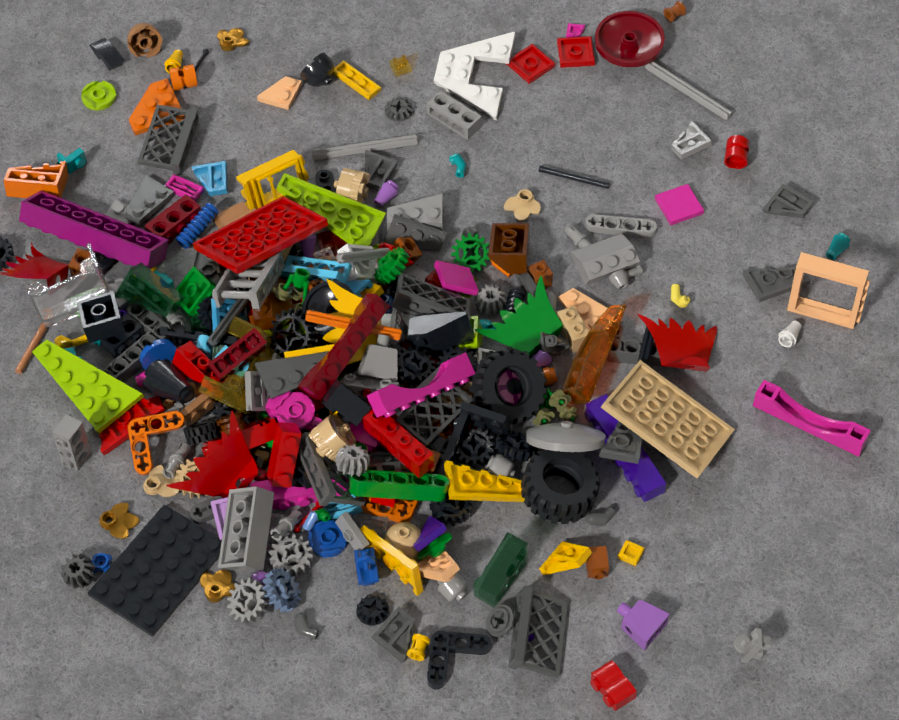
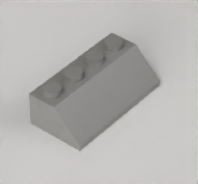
[218,487,274,572]

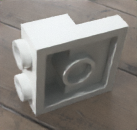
[337,244,379,283]

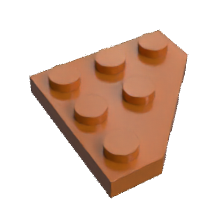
[129,78,185,136]

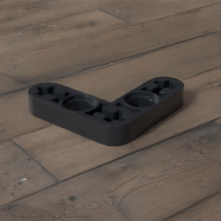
[427,631,491,690]

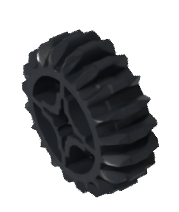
[268,308,320,358]

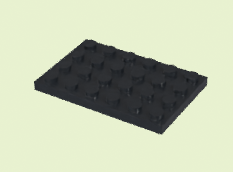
[88,504,222,637]

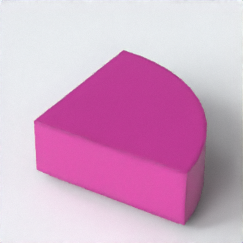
[566,23,585,38]

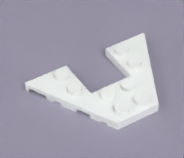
[434,32,516,120]

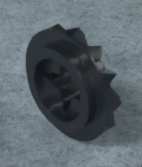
[356,594,389,626]

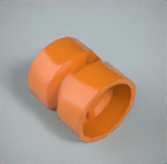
[169,64,198,91]

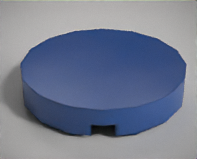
[139,339,177,370]
[308,520,348,557]

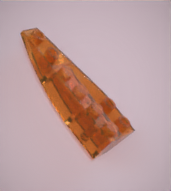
[562,304,627,405]

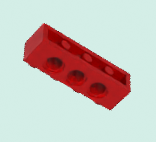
[363,409,434,479]

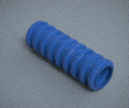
[176,203,219,249]

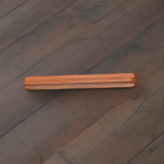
[305,310,402,340]

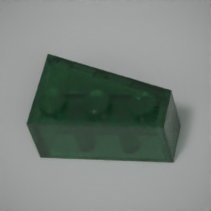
[115,263,185,317]
[473,532,528,607]

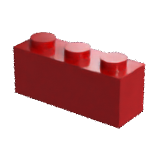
[267,422,302,488]

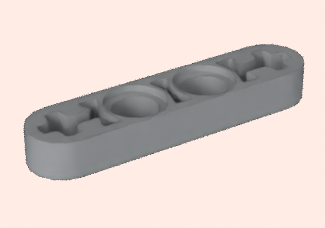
[585,214,657,237]

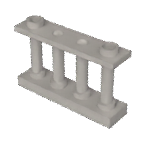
[212,251,285,309]

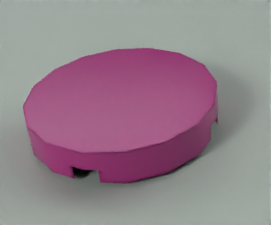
[275,392,315,430]

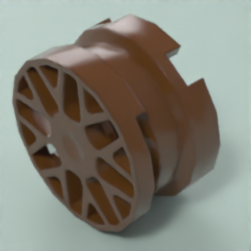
[216,411,247,435]

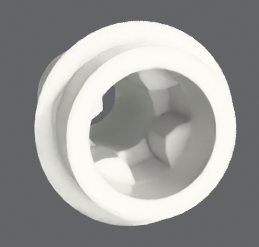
[778,321,802,347]

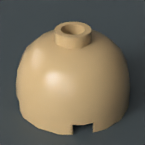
[384,522,421,560]

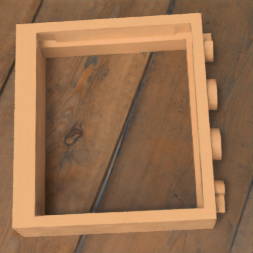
[787,252,870,329]

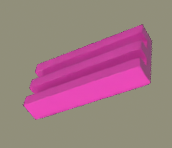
[165,174,205,202]

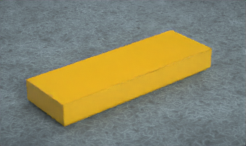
[333,60,381,100]

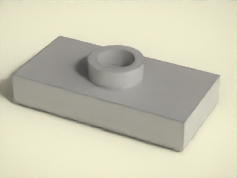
[335,511,369,550]

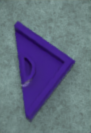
[413,516,447,552]

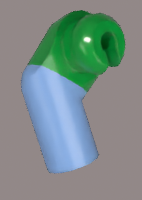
[302,508,331,531]

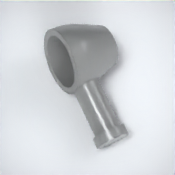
[609,265,643,290]

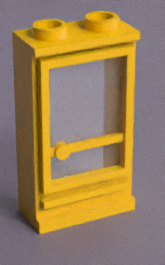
[236,150,309,210]

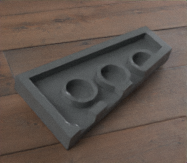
[254,351,329,400]

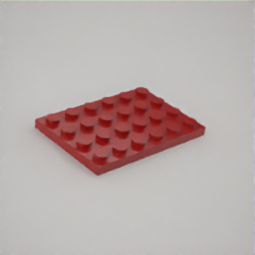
[193,196,328,274]

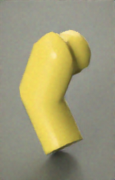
[671,284,690,308]

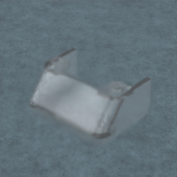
[22,243,111,327]

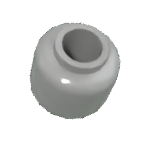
[485,454,516,478]
[437,572,467,602]

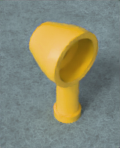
[54,334,88,349]

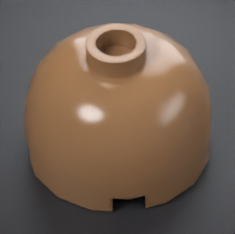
[127,23,162,58]

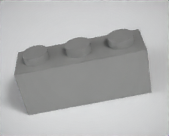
[571,234,640,286]

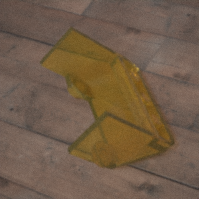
[198,316,280,413]

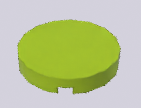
[81,81,117,111]

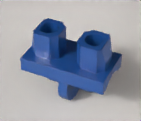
[354,547,379,586]

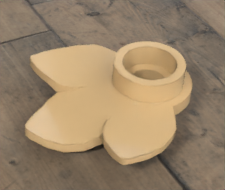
[504,189,541,221]
[143,465,179,497]

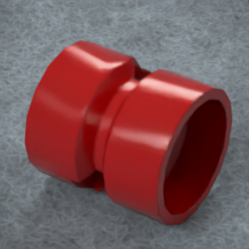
[724,135,750,169]

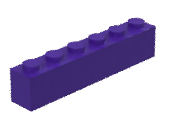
[584,394,666,502]

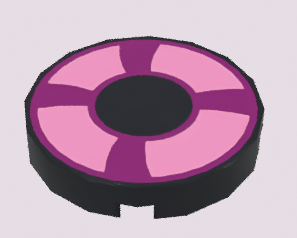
[495,369,521,406]

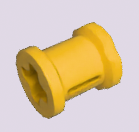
[407,634,430,661]

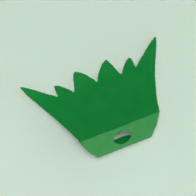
[474,275,563,359]

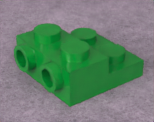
[171,266,217,320]

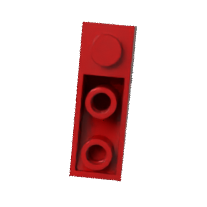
[172,341,229,389]

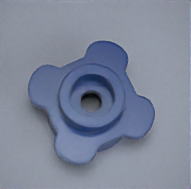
[92,553,112,573]

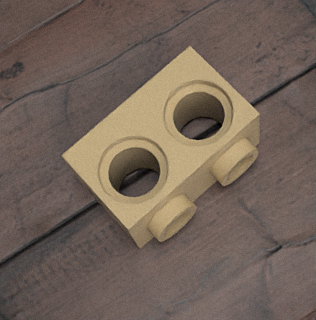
[557,306,591,353]

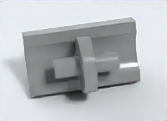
[733,628,771,663]

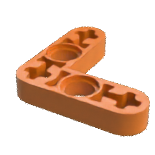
[128,411,186,475]
[361,472,419,523]

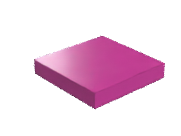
[655,184,704,226]
[434,260,479,296]

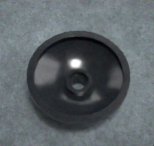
[302,280,355,337]

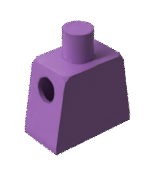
[617,600,670,650]

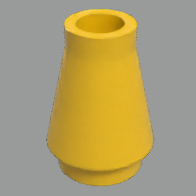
[164,50,184,74]

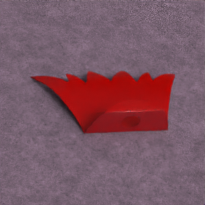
[0,242,69,295]
[637,314,717,372]
[166,411,258,498]

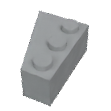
[387,194,443,232]

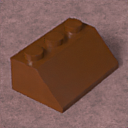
[488,223,530,274]
[249,277,293,333]

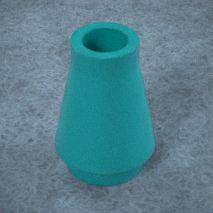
[825,233,851,260]

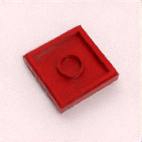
[557,36,595,68]
[507,44,556,84]

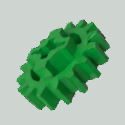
[451,233,490,274]
[374,247,409,285]

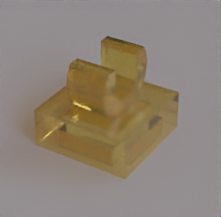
[389,55,412,77]

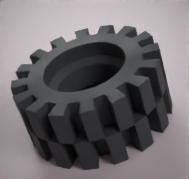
[183,418,221,445]

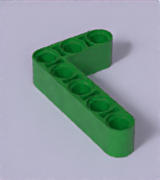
[348,443,449,502]

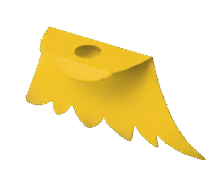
[323,279,382,365]

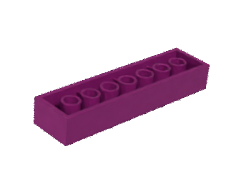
[19,190,169,271]

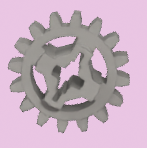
[269,534,314,577]
[227,578,269,624]

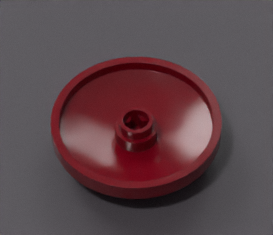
[595,11,665,68]

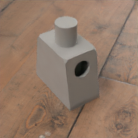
[357,334,398,382]

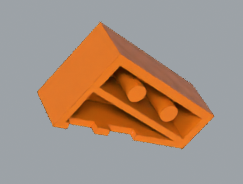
[3,161,68,198]

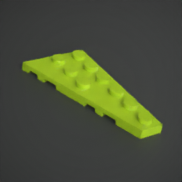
[277,173,386,246]
[32,339,145,434]

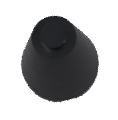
[143,358,194,404]

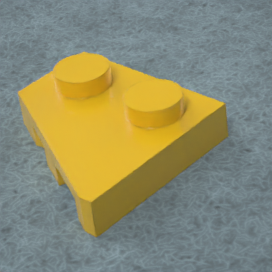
[539,541,592,575]

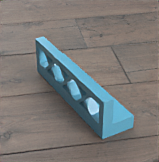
[280,255,352,284]

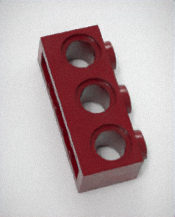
[145,194,201,244]
[208,327,268,383]

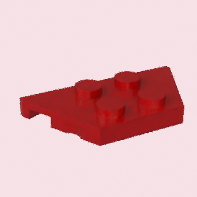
[99,398,165,455]

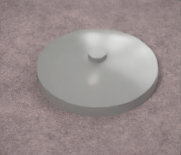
[526,421,606,452]

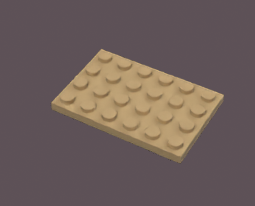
[601,360,735,479]

